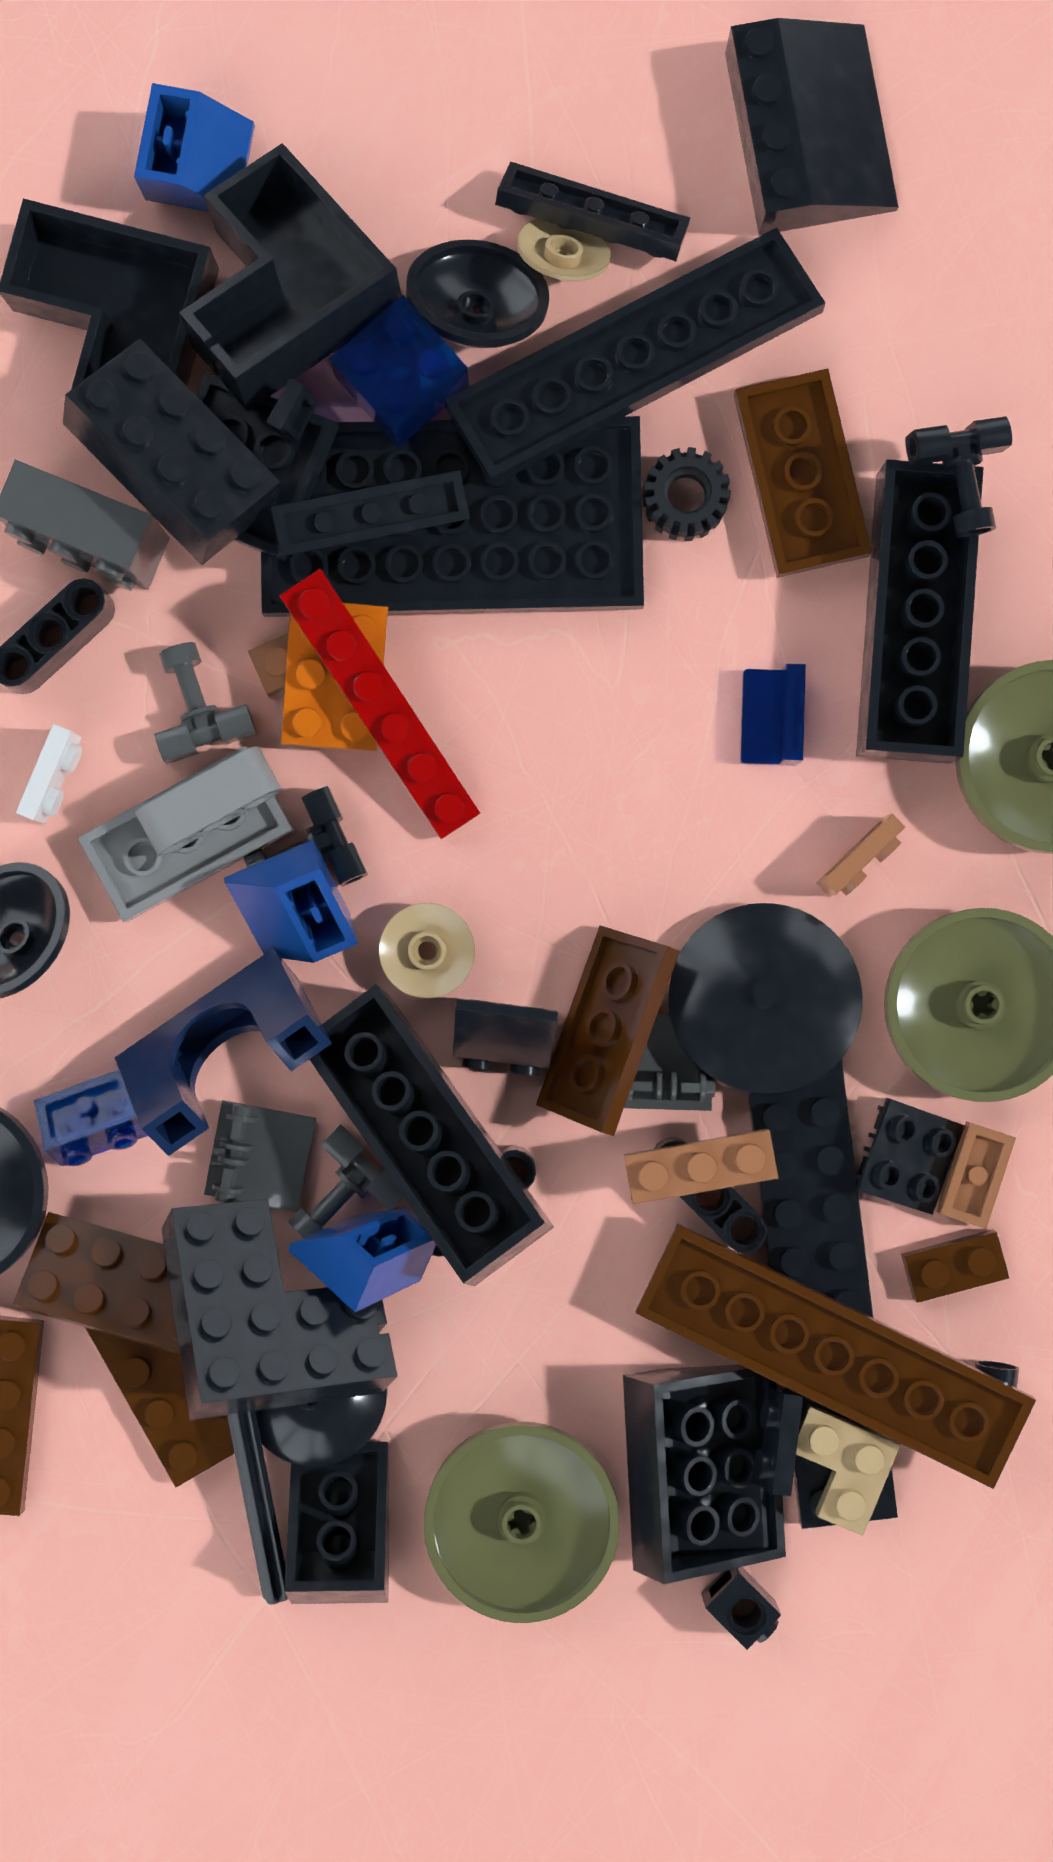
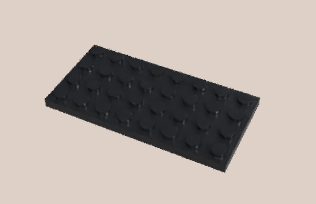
[261,416,644,617]

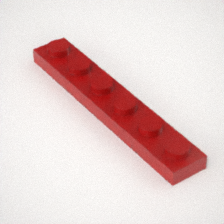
[279,568,481,839]

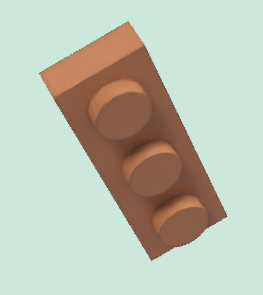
[623,1129,778,1205]

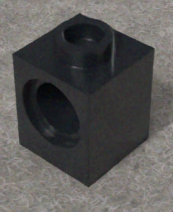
[701,1567,781,1650]

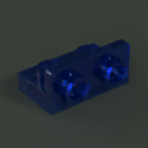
[33,1069,148,1166]

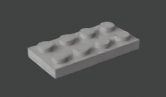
[78,746,294,922]

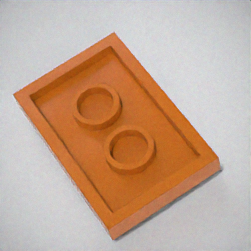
[281,603,388,751]

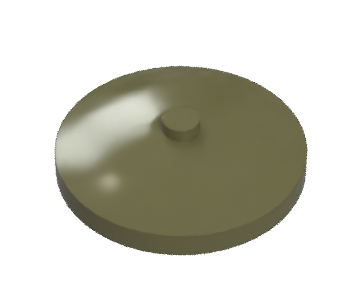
[955,660,1053,854]
[884,908,1053,1102]
[424,1422,619,1623]

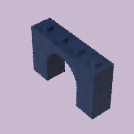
[114,948,332,1156]

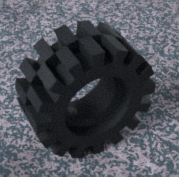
[642,447,731,542]

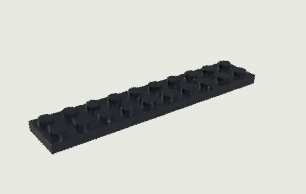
[748,1059,898,1529]

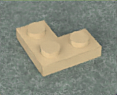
[796,1403,900,1536]

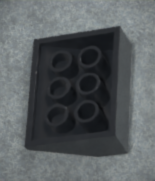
[725,18,899,236]
[623,1364,786,1585]

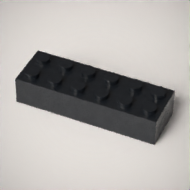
[856,459,984,764]
[309,984,554,1286]

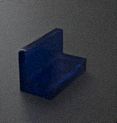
[740,664,806,766]

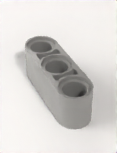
[135,746,282,856]

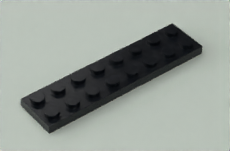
[444,227,826,486]

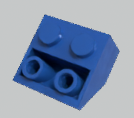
[134,83,255,212]
[224,840,358,963]
[288,1207,436,1312]

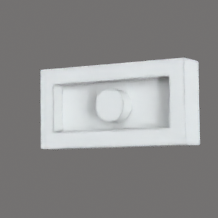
[16,724,82,824]

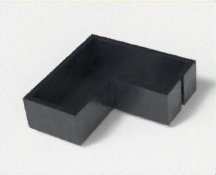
[179,143,403,412]
[0,198,219,390]
[161,1199,398,1420]

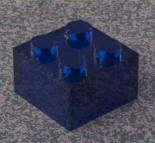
[329,295,469,448]

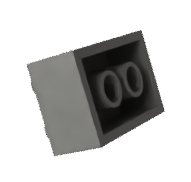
[0,459,170,591]

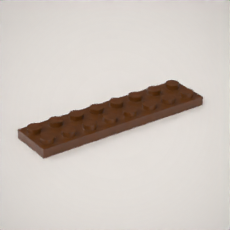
[635,1223,1036,1489]

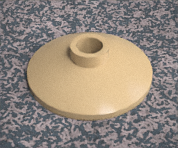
[517,219,611,281]
[379,903,475,999]

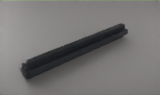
[227,1411,288,1605]

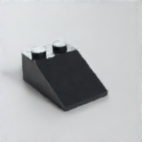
[453,998,558,1076]
[285,1442,389,1604]

